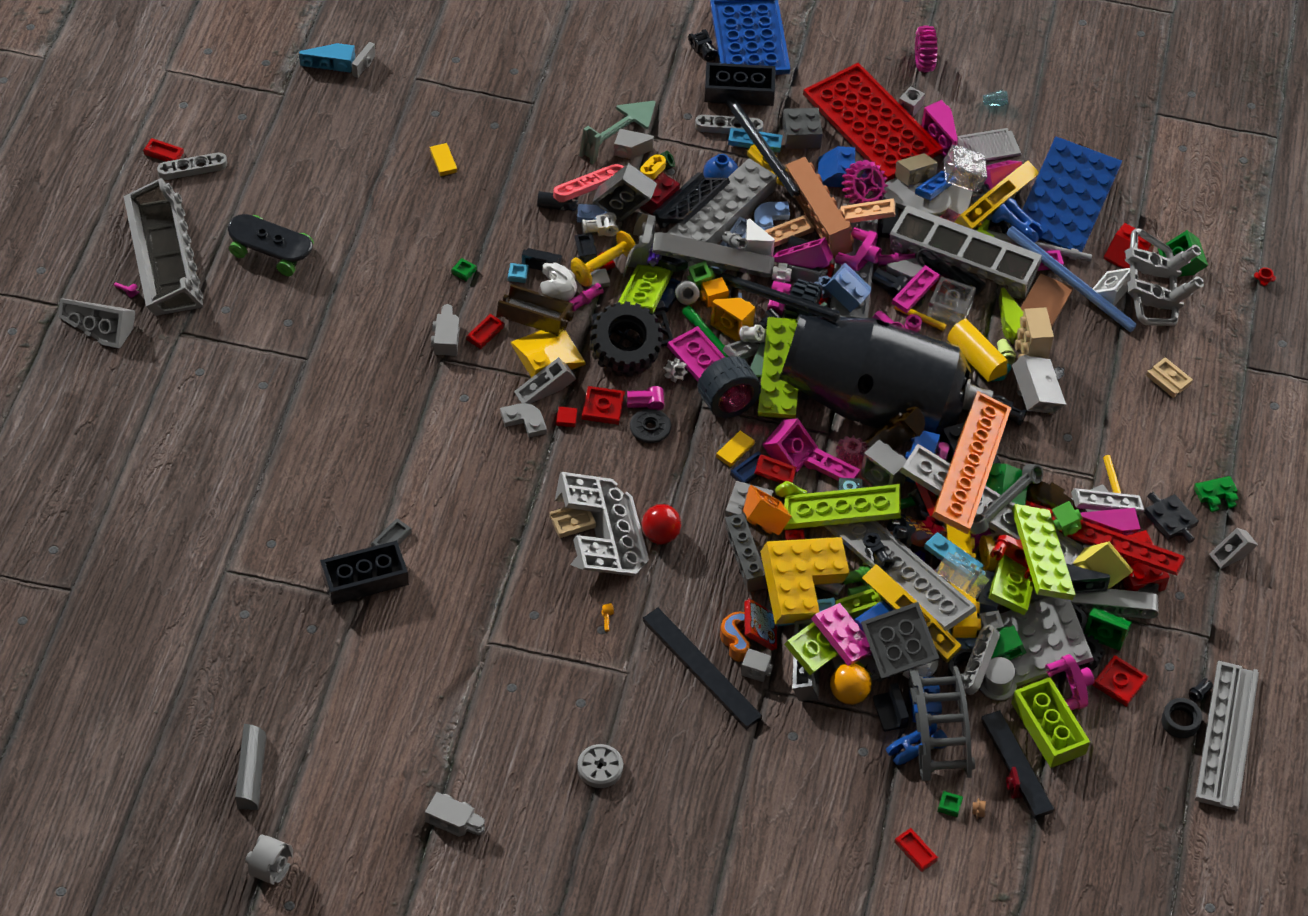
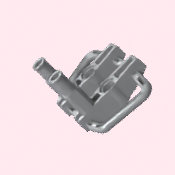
[1125,228,1204,326]

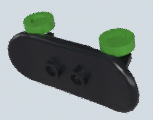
[228,214,314,276]

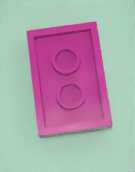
[667,326,726,381]
[811,603,872,666]

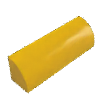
[947,318,1008,382]

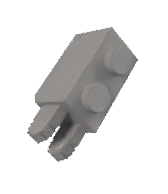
[431,304,460,356]
[425,792,485,837]

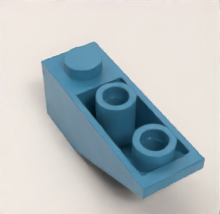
[299,43,355,72]

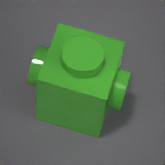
[687,261,715,290]
[1052,501,1083,536]

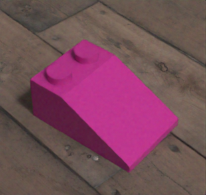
[921,100,958,165]

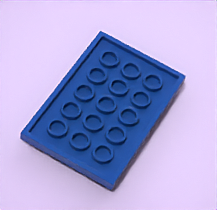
[710,0,791,75]
[1022,136,1122,252]

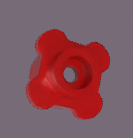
[1254,267,1276,286]

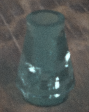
[983,89,1008,107]

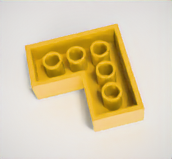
[760,537,849,624]

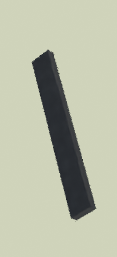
[643,607,762,730]

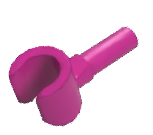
[114,282,139,298]

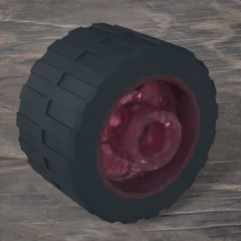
[697,356,761,418]

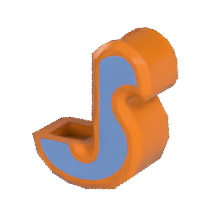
[720,611,750,662]

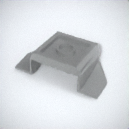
[623,212,655,277]

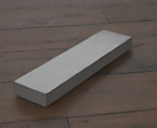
[1071,488,1145,515]

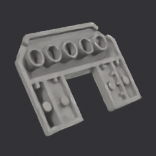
[555,472,649,576]

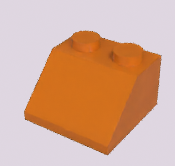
[743,485,792,535]

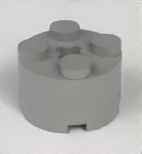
[245,834,293,885]

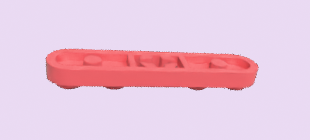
[553,164,624,202]

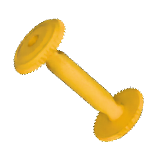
[571,231,636,287]

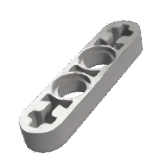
[695,115,763,134]
[157,153,227,180]
[963,625,1000,695]

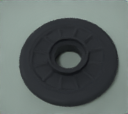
[630,409,671,443]

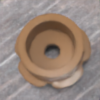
[972,798,986,819]

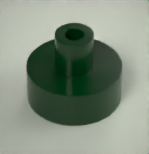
[660,151,675,170]

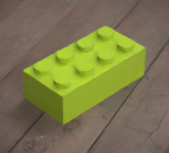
[1011,677,1090,768]

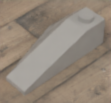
[58,298,135,348]

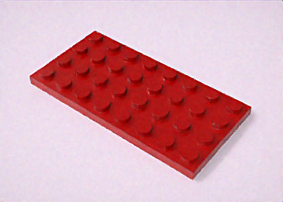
[803,62,943,181]

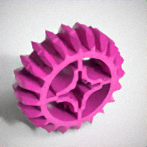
[915,25,938,72]
[841,160,888,204]

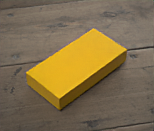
[430,143,457,176]
[716,430,755,467]

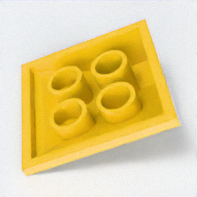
[511,330,586,378]

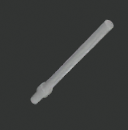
[987,230,1092,262]

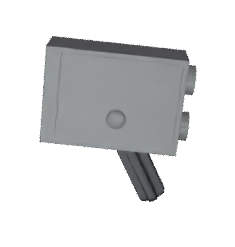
[1012,355,1066,414]

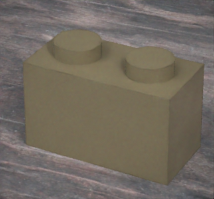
[895,153,938,186]

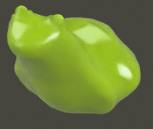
[775,481,807,498]

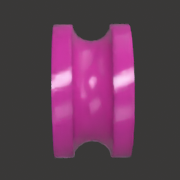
[905,314,922,332]

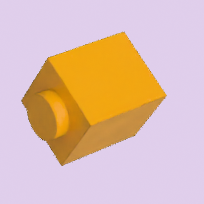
[699,277,729,308]

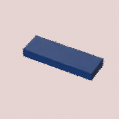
[915,171,957,200]

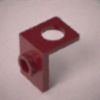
[1006,767,1022,799]

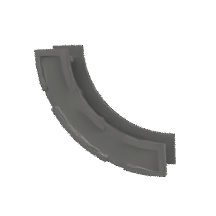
[909,666,975,781]

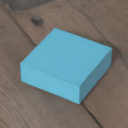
[508,263,529,283]

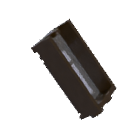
[496,284,574,336]

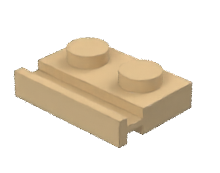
[1146,357,1193,398]
[550,508,596,538]

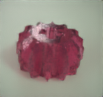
[835,435,868,467]

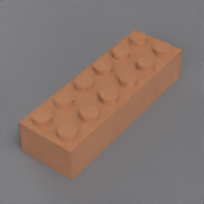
[786,157,854,259]

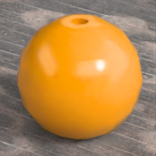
[830,663,872,705]

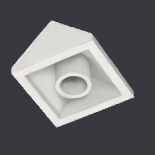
[745,218,775,257]
[1093,268,1131,306]

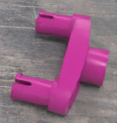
[835,227,882,272]
[1045,654,1094,711]

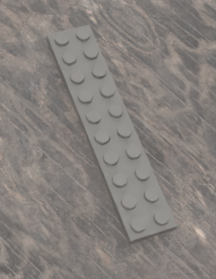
[900,444,1084,565]
[824,521,976,631]

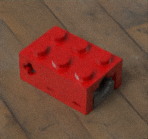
[1121,530,1170,593]

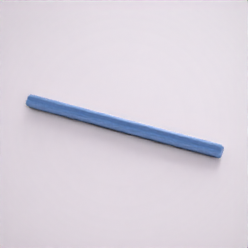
[1007,226,1137,332]

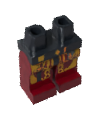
[887,514,947,547]

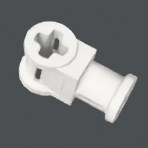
[582,212,619,236]
[739,324,767,343]

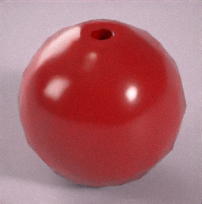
[641,504,682,544]

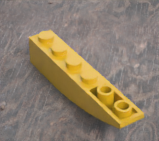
[954,160,1039,229]
[862,564,962,663]

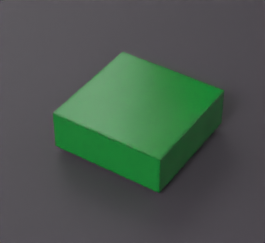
[451,258,477,282]
[937,791,963,817]

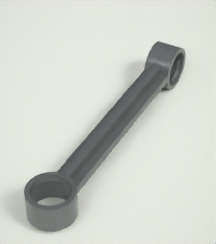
[970,464,1043,534]

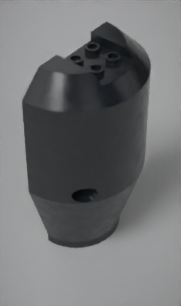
[779,314,971,441]

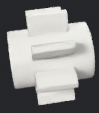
[772,263,792,283]
[663,358,688,382]

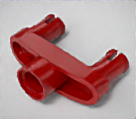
[990,535,1033,582]

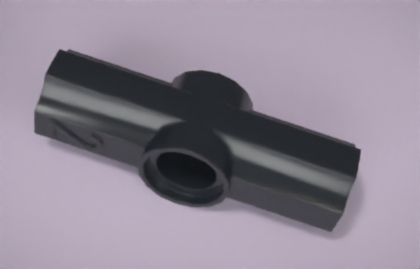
[872,268,927,307]

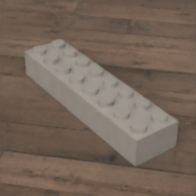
[667,158,777,272]

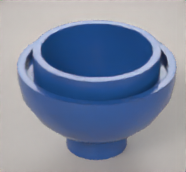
[703,154,738,178]

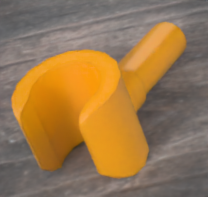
[601,603,614,632]

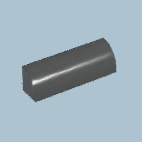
[235,724,266,810]

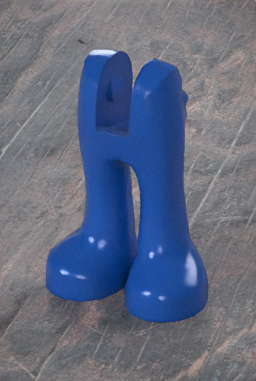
[991,197,1045,243]
[886,724,947,765]

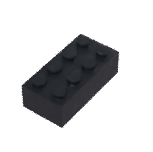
[704,62,775,106]
[320,540,409,605]

